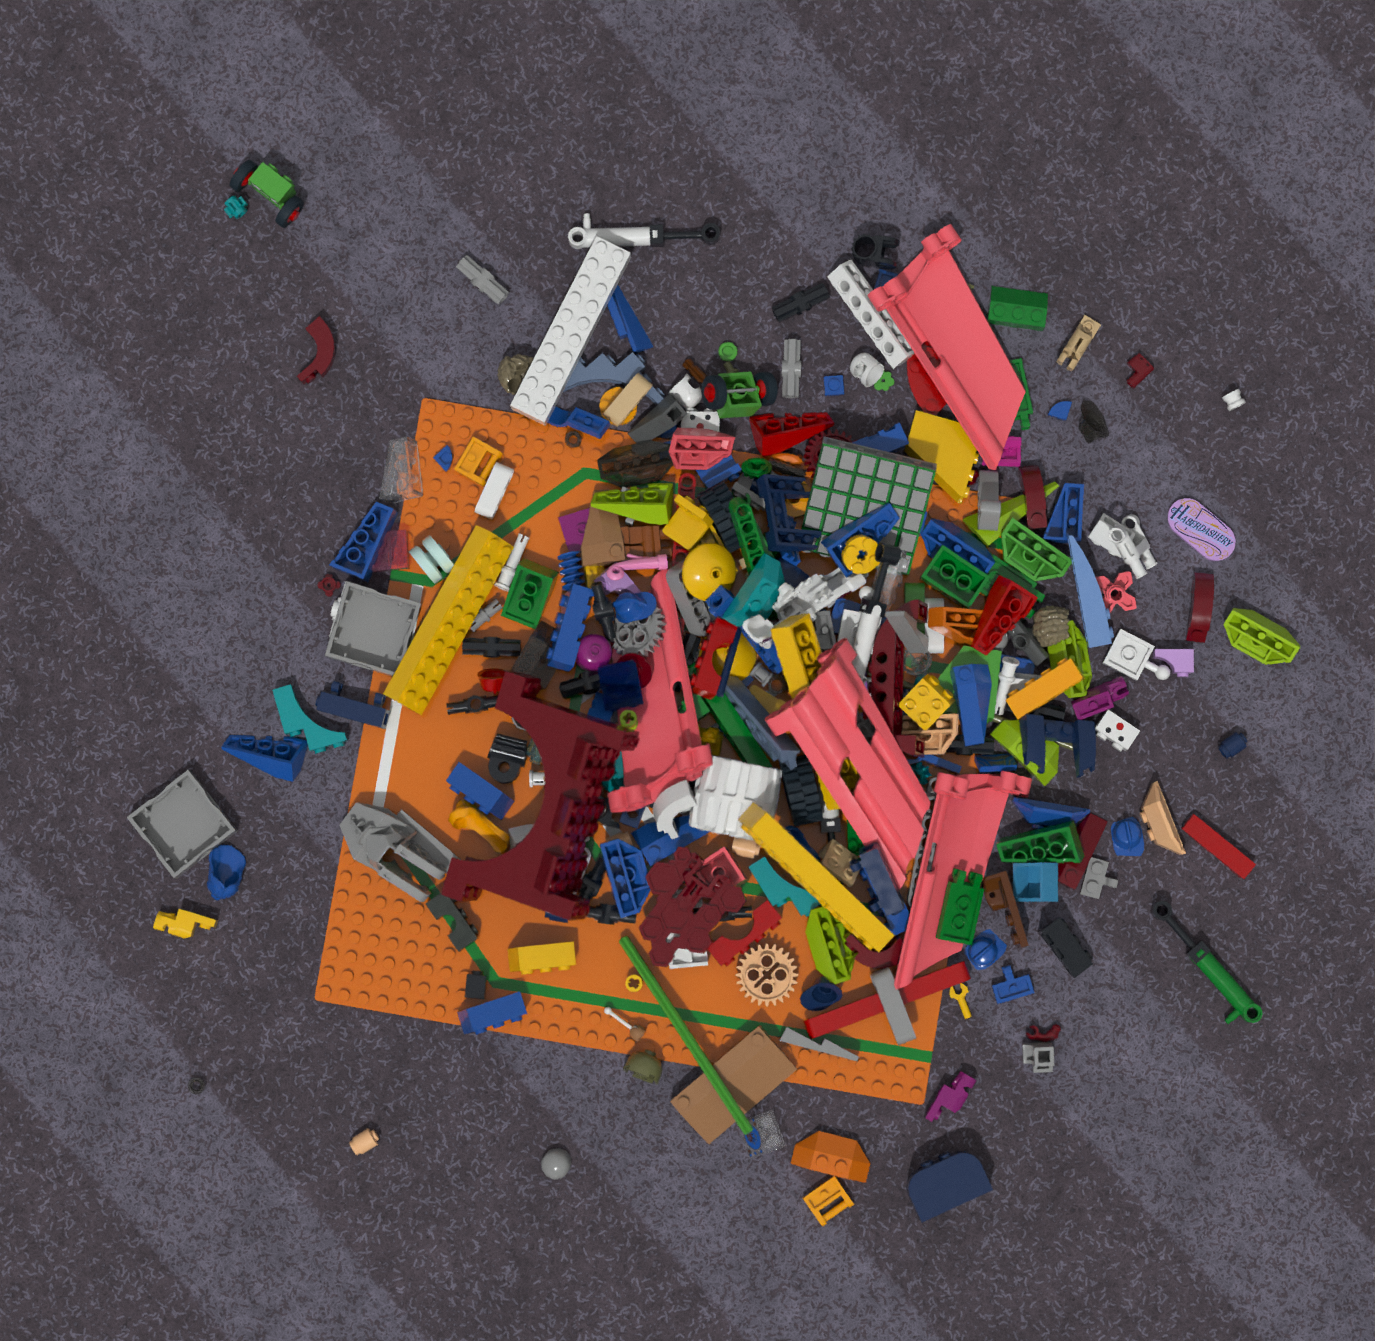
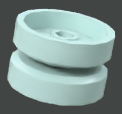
[408,535,454,584]

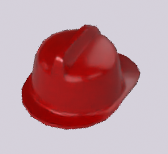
[477,668,505,695]

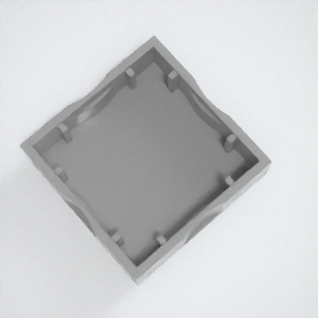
[324,581,421,677]
[127,770,238,879]

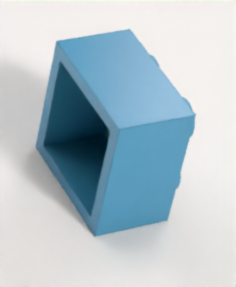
[1013,863,1058,902]

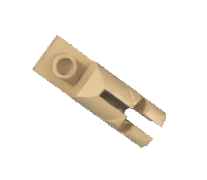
[1056,315,1101,371]

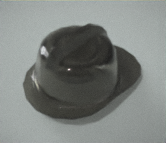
[1078,400,1109,443]

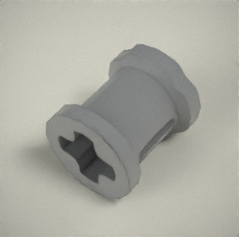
[749,662,774,687]

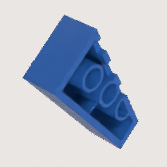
[329,502,398,582]

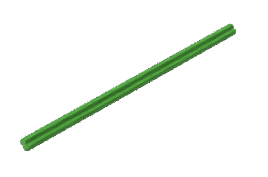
[619,936,753,1134]

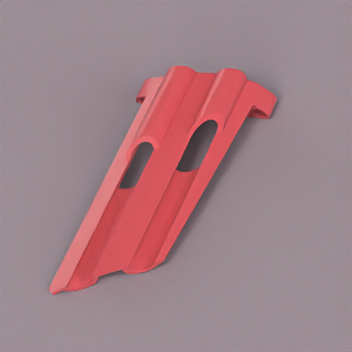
[765,638,930,889]

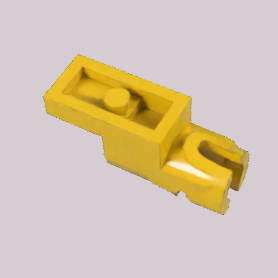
[153,909,218,938]

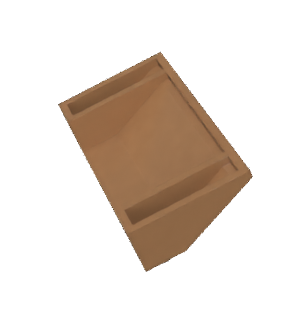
[670,1025,797,1144]

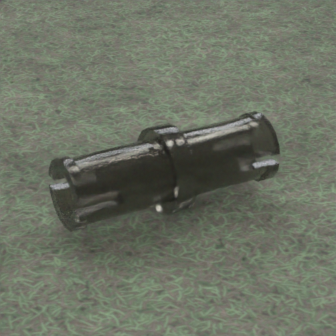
[769,457,807,478]

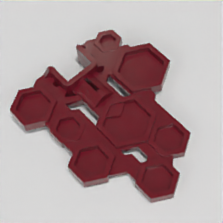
[639,847,747,967]

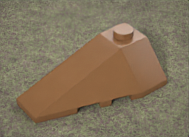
[580,489,625,567]

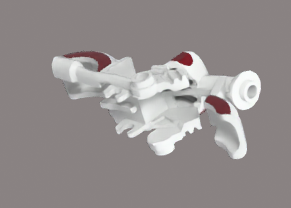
[743,567,869,649]

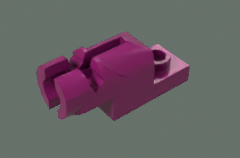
[1071,676,1129,720]
[924,1071,977,1122]

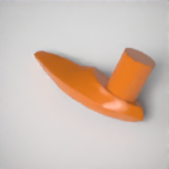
[767,453,803,465]

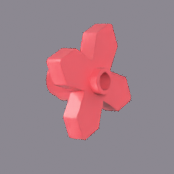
[1095,571,1137,613]

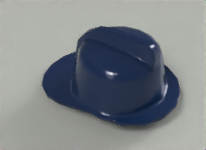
[800,976,843,1011]

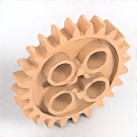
[735,943,798,1007]

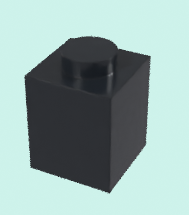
[465,971,487,999]

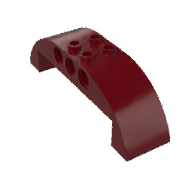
[868,599,928,758]

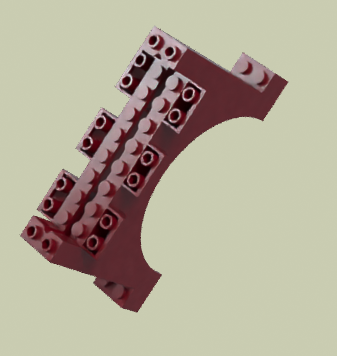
[441,671,639,921]

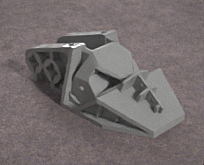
[340,802,447,902]

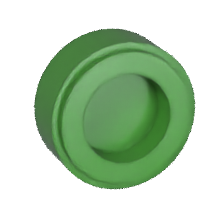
[718,342,737,362]

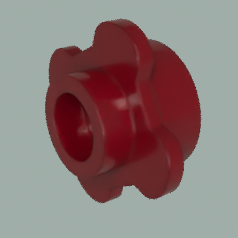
[317,574,341,597]

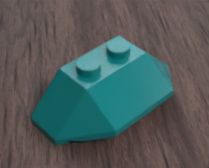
[722,553,785,627]

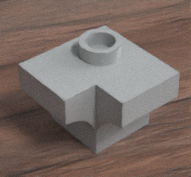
[1022,1042,1054,1073]

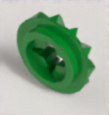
[741,458,772,479]

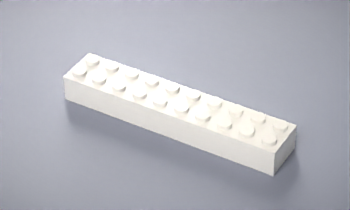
[510,236,631,426]

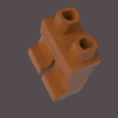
[620,525,672,561]

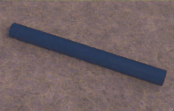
[716,628,742,697]

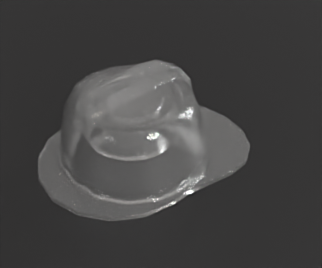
[904,645,932,677]

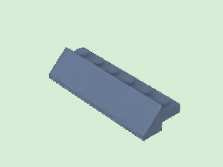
[719,675,801,770]

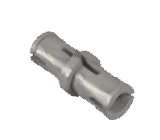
[470,598,503,632]

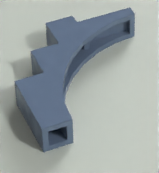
[563,352,665,405]

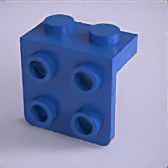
[696,455,742,489]

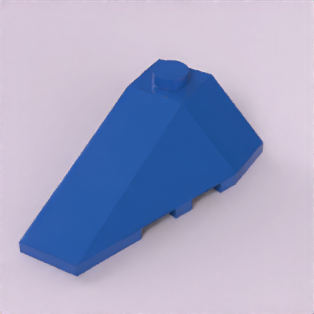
[821,502,900,578]
[950,664,992,747]
[221,735,308,782]
[631,815,711,866]

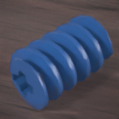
[557,551,585,591]

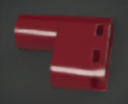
[1126,353,1154,389]

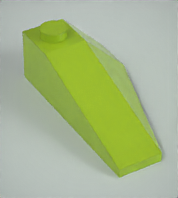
[591,483,673,525]

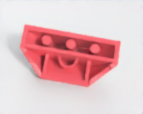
[669,428,735,470]

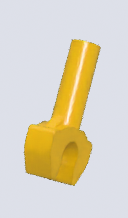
[949,983,972,1019]

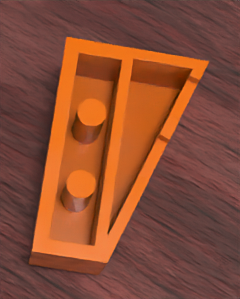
[928,607,983,646]

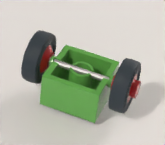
[229,160,304,228]
[701,372,778,418]

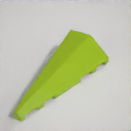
[962,482,1059,547]

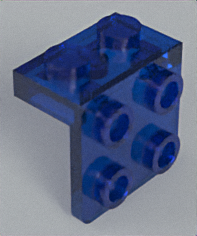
[598,660,644,711]

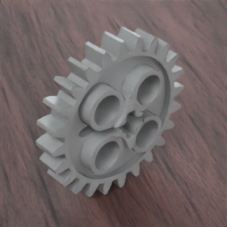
[609,604,666,657]

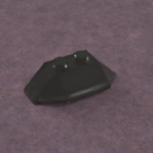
[597,440,674,488]
[511,621,557,690]

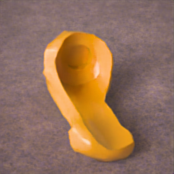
[448,800,510,854]

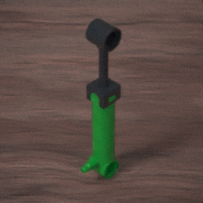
[1151,901,1263,1024]

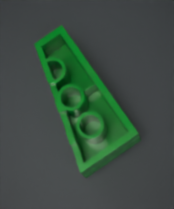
[996,820,1085,863]

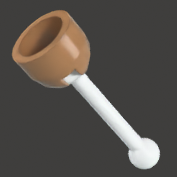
[604,1007,646,1042]

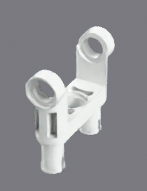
[1108,514,1157,579]

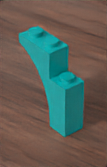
[273,684,348,754]
[748,857,823,917]

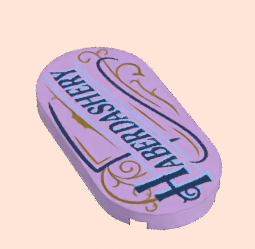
[1167,498,1236,561]

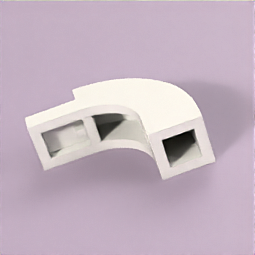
[653,780,696,839]

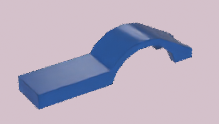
[547,407,610,439]
[907,755,962,774]

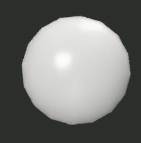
[850,353,884,387]
[668,373,702,409]

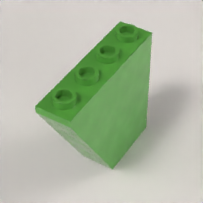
[938,646,1002,724]

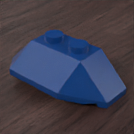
[921,518,995,574]
[1012,797,1090,829]
[600,838,650,918]

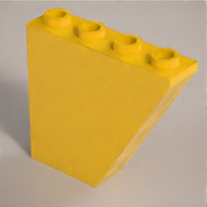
[904,410,979,504]

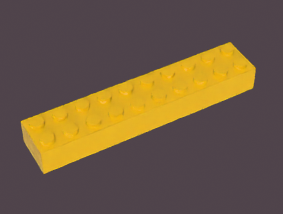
[383,525,514,715]
[770,613,861,810]
[737,802,894,952]

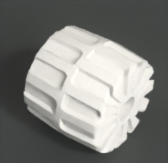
[689,755,782,841]

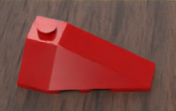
[749,412,834,457]
[971,575,1038,656]

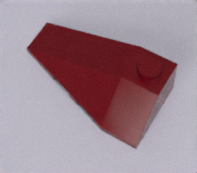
[1044,813,1107,890]

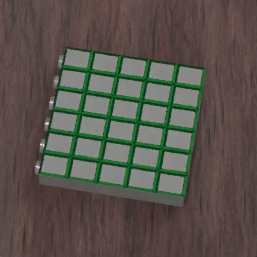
[801,437,937,576]

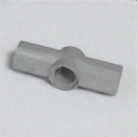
[456,255,509,305]
[781,339,801,398]

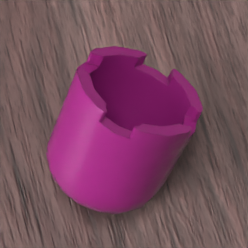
[575,634,612,671]

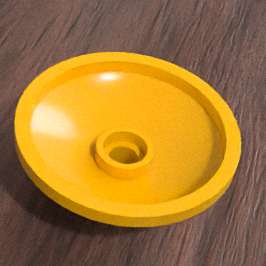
[682,543,736,601]
[699,632,756,681]

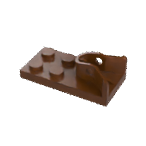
[983,871,1029,948]

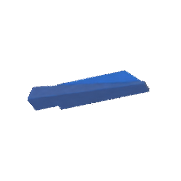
[607,285,653,354]

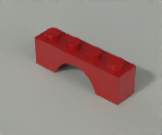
[690,617,738,700]
[708,900,782,967]

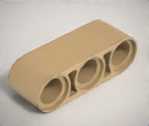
[603,372,653,427]

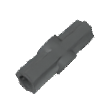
[1008,620,1049,667]

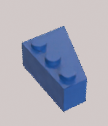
[446,762,515,820]

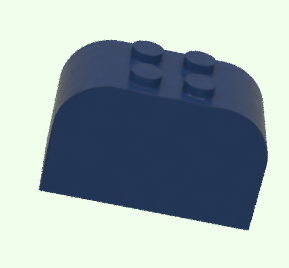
[906,1151,993,1222]

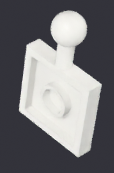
[837,586,882,654]
[1103,629,1170,681]

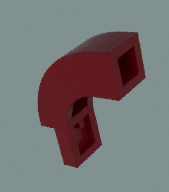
[297,316,336,385]
[1018,465,1047,529]
[1186,572,1214,643]
[843,931,904,969]

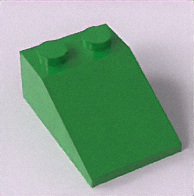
[501,558,559,630]

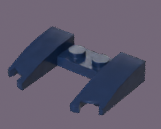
[756,474,822,552]
[1019,714,1096,778]

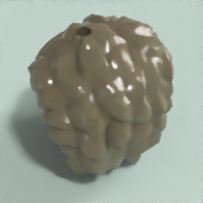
[497,354,534,395]
[1032,605,1069,647]

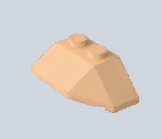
[902,714,959,755]
[1140,781,1186,855]

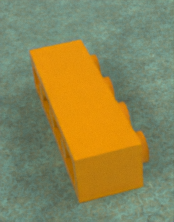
[1006,658,1085,720]

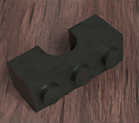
[426,893,479,952]

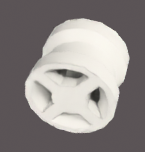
[1222,389,1246,411]

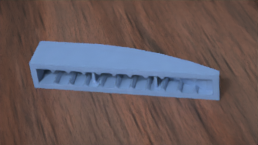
[1066,533,1114,648]

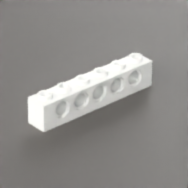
[827,260,915,369]

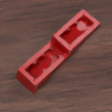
[1181,814,1256,879]

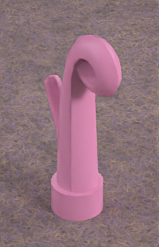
[607,554,668,581]

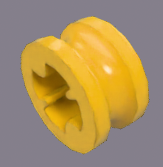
[625,975,643,992]

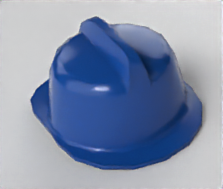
[612,592,657,623]
[1111,817,1144,856]
[964,929,1007,970]

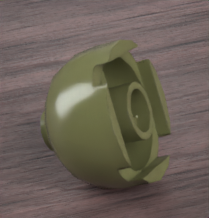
[623,1049,662,1085]

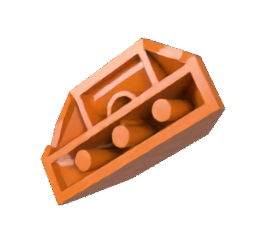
[790,1131,870,1183]

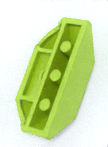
[1223,608,1301,665]
[1047,620,1092,698]
[990,720,1059,786]
[805,907,855,985]

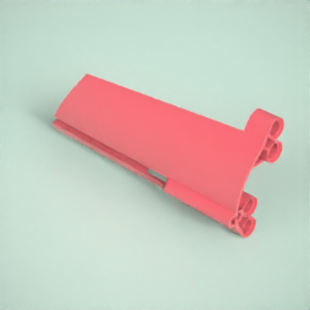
[867,224,1026,470]
[607,569,713,813]
[894,771,1032,989]

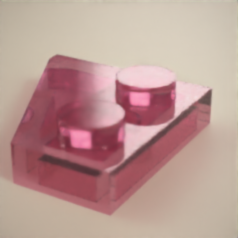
[372,530,410,572]

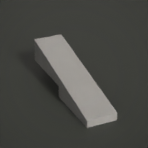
[886,611,929,653]
[397,809,460,873]
[779,1027,859,1061]

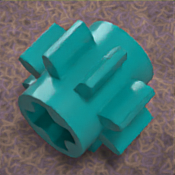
[224,195,248,219]
[910,762,932,785]

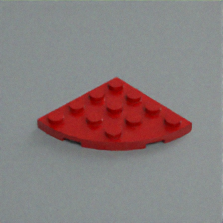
[906,341,947,416]

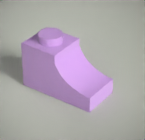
[594,562,641,595]
[1153,649,1194,677]

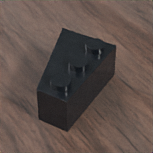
[1038,917,1093,978]

